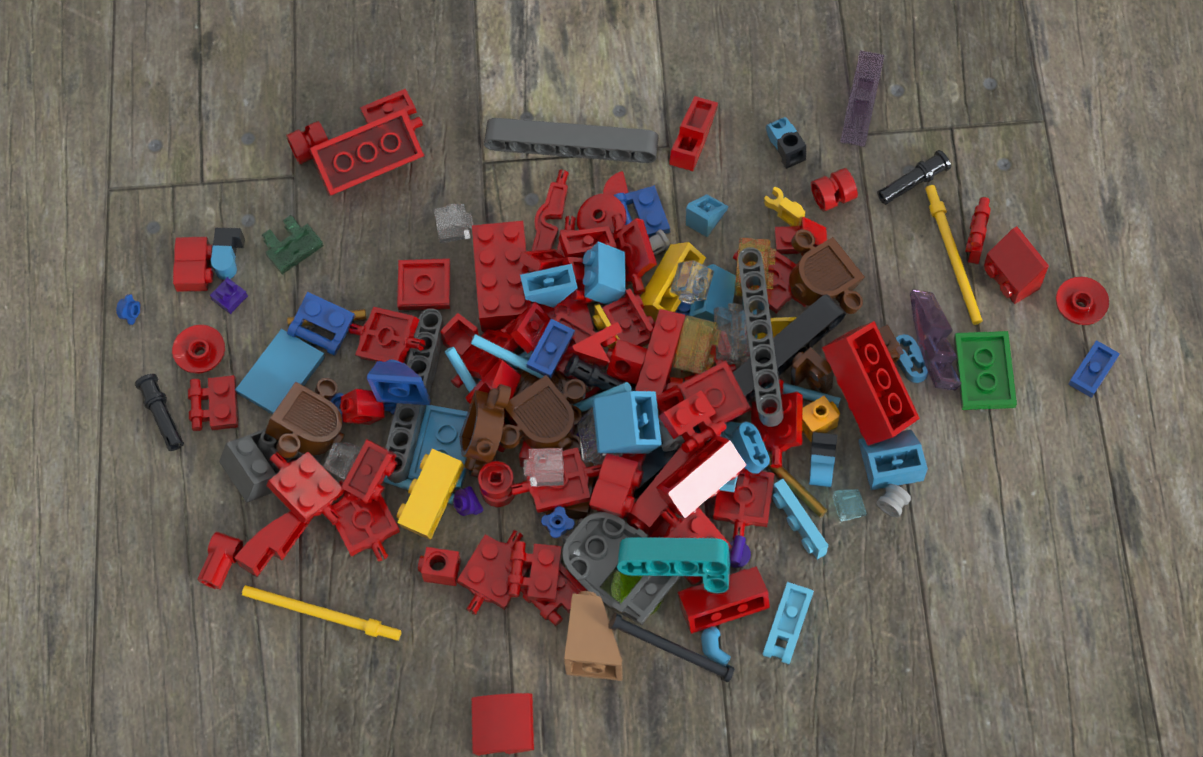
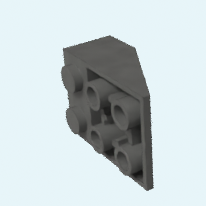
[219,429,322,503]

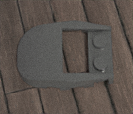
[563,512,682,625]

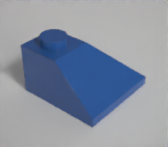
[367,360,431,405]

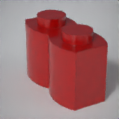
[173,237,213,292]
[589,453,643,518]

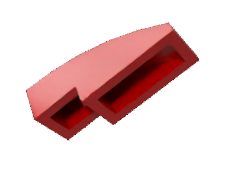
[669,96,718,171]
[234,511,313,577]

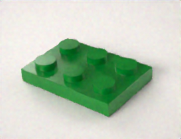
[954,331,1017,410]

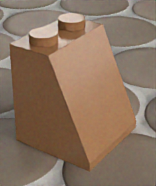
[564,591,623,681]

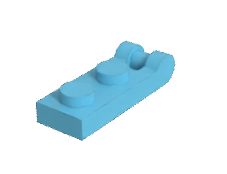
[763,582,814,665]

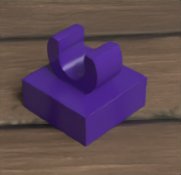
[210,277,248,314]

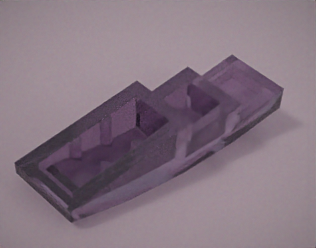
[840,50,885,147]
[910,289,962,391]

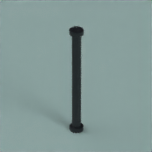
[608,613,734,682]

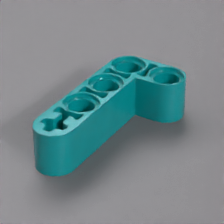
[617,537,730,594]

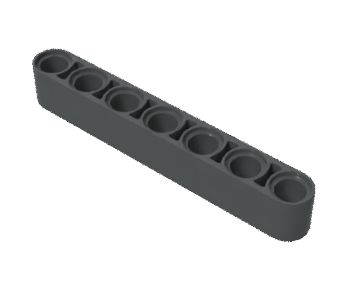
[484,118,659,163]
[738,247,783,427]
[386,309,445,483]

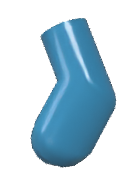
[701,626,731,666]

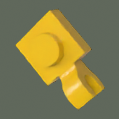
[764,187,805,226]

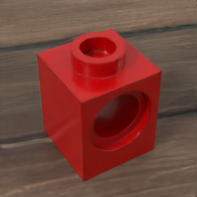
[606,339,647,385]
[340,389,385,425]
[418,547,461,586]

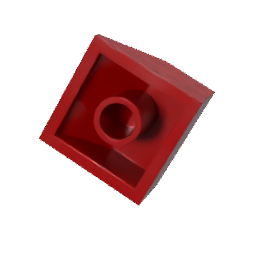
[984,226,1049,304]

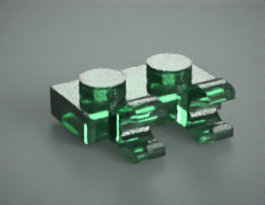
[262,215,324,274]

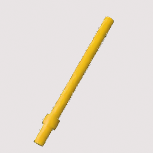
[925,185,983,325]
[242,585,401,641]

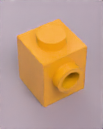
[802,395,840,442]

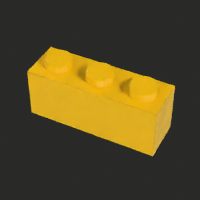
[640,242,706,322]
[397,449,465,540]

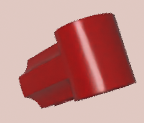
[197,532,244,589]

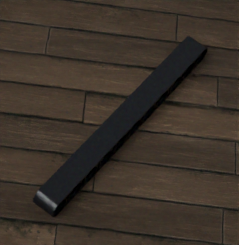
[634,294,846,500]

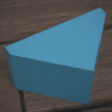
[686,194,729,237]
[520,264,577,308]

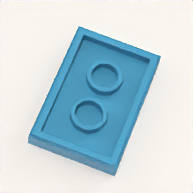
[235,329,325,415]
[408,405,468,490]

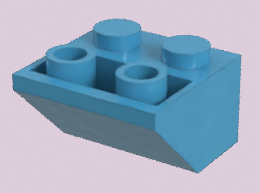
[592,391,662,454]
[858,430,928,490]

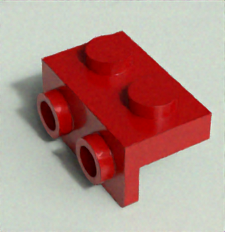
[602,288,655,347]
[341,439,397,504]

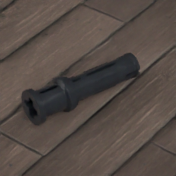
[877,150,951,205]
[564,353,635,391]
[135,374,184,451]

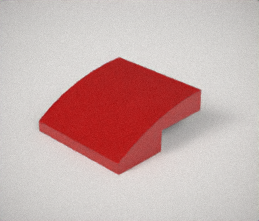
[472,693,534,756]

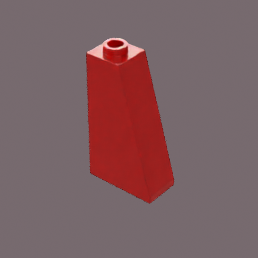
[627,442,707,538]

